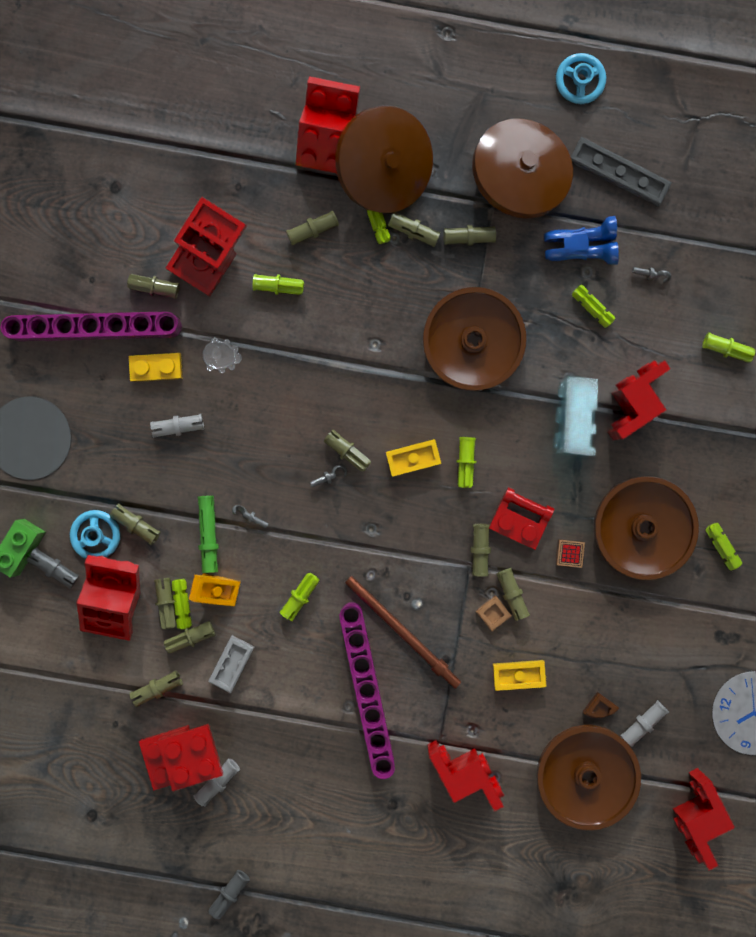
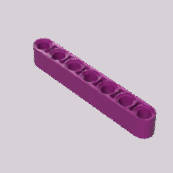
[0,312,182,341]
[340,602,395,779]

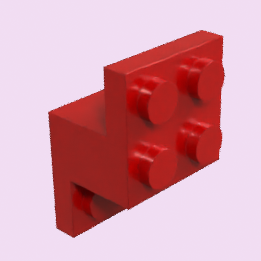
[295,76,360,173]
[166,197,247,297]
[607,360,671,441]
[77,555,140,641]
[139,724,224,791]
[427,740,504,811]
[673,768,735,870]

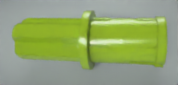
[253,274,304,295]
[702,332,755,363]
[456,437,477,488]
[279,573,319,621]

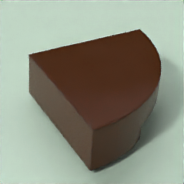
[583,692,619,718]

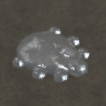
[203,337,242,373]

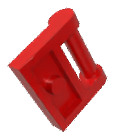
[489,487,554,550]

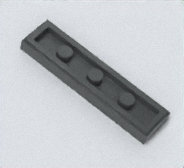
[571,137,672,207]

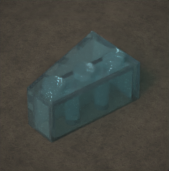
[553,376,598,457]

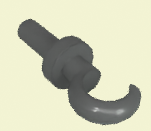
[632,267,672,282]
[309,465,347,487]
[232,505,269,529]

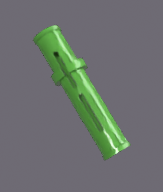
[198,496,219,573]

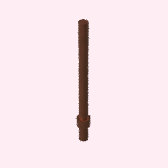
[345,576,462,689]

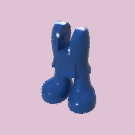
[544,216,619,265]

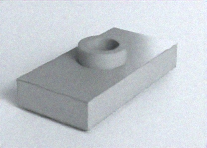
[208,635,254,693]

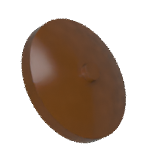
[335,106,433,213]
[472,118,573,218]
[423,287,526,391]
[594,477,699,580]
[537,725,641,830]

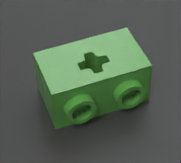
[0,519,46,578]

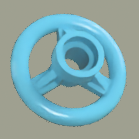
[556,53,606,104]
[70,510,120,559]

